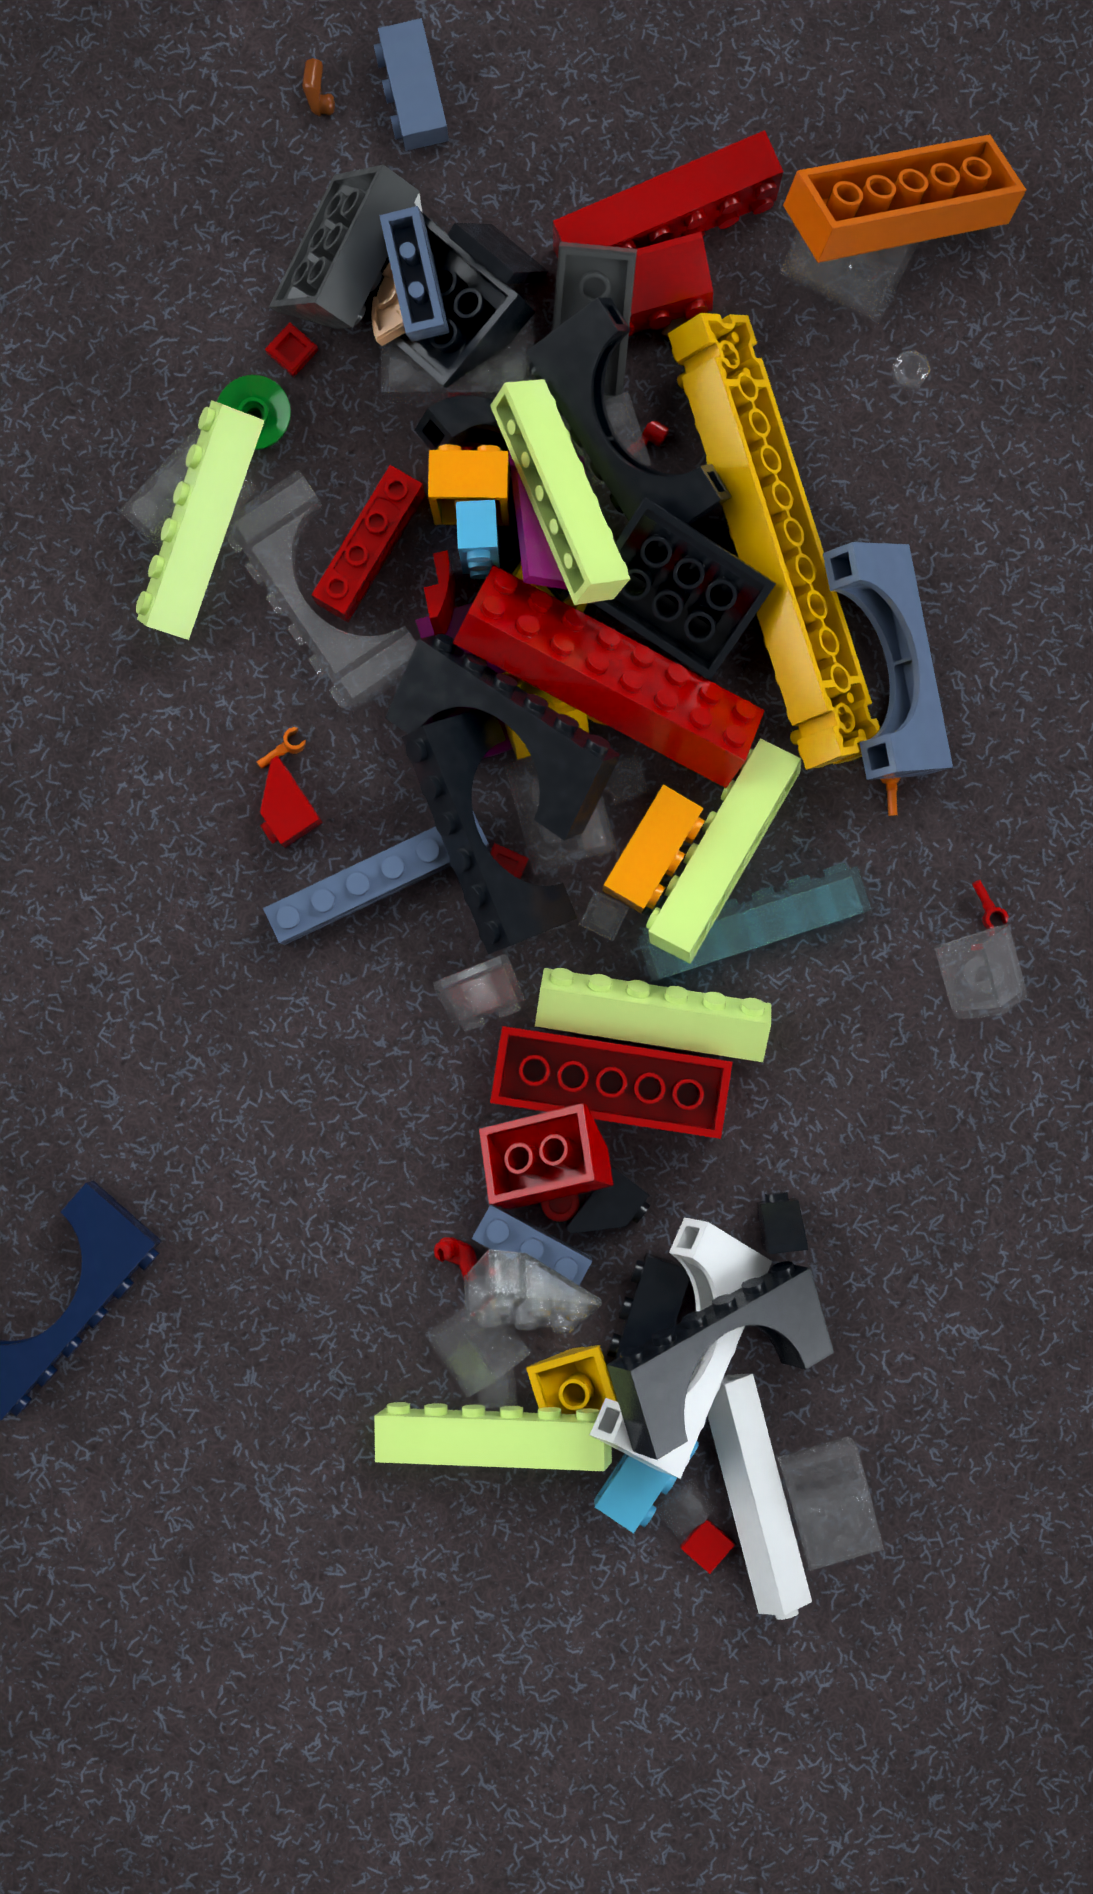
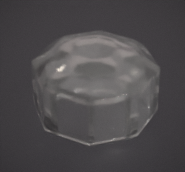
[891,350,930,391]

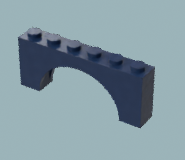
[0,1181,161,1421]

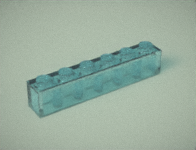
[637,863,872,983]

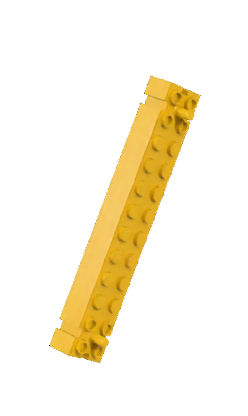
[668,313,880,770]

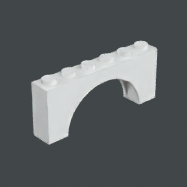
[590,1217,772,1479]

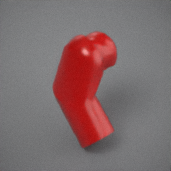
[434,1237,483,1285]

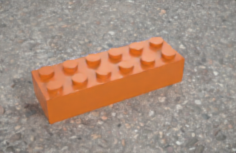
[783,134,1026,263]

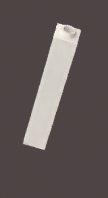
[707,1374,812,1620]

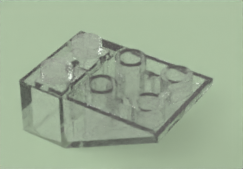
[464,1249,602,1334]
[776,1436,884,1571]

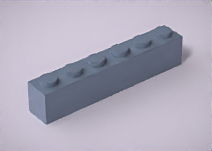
[263,812,490,945]

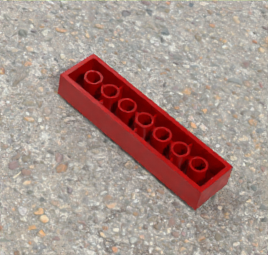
[453,565,765,788]

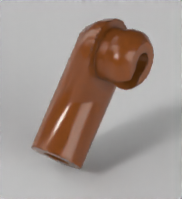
[302,58,335,117]

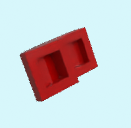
[424,550,456,635]

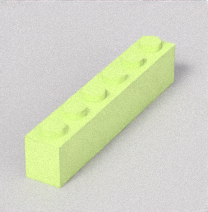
[490,379,630,605]
[136,400,265,640]
[646,738,801,964]
[535,968,771,1062]
[374,1402,612,1471]

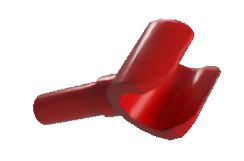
[628,421,669,457]
[972,880,1008,931]

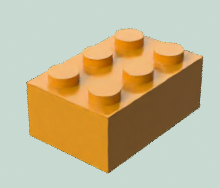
[428,444,510,526]
[602,784,705,913]

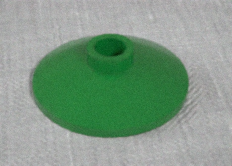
[217,375,291,451]

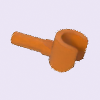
[257,727,306,769]
[880,777,901,816]

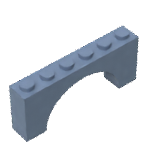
[823,542,953,780]

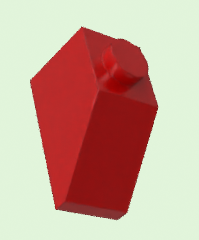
[260,756,323,848]

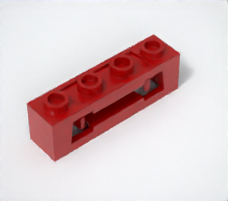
[311,465,425,622]

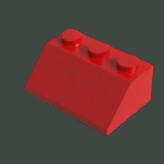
[629,231,713,337]
[479,1103,613,1210]

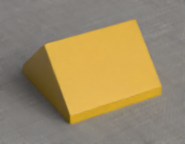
[526,1345,618,1414]

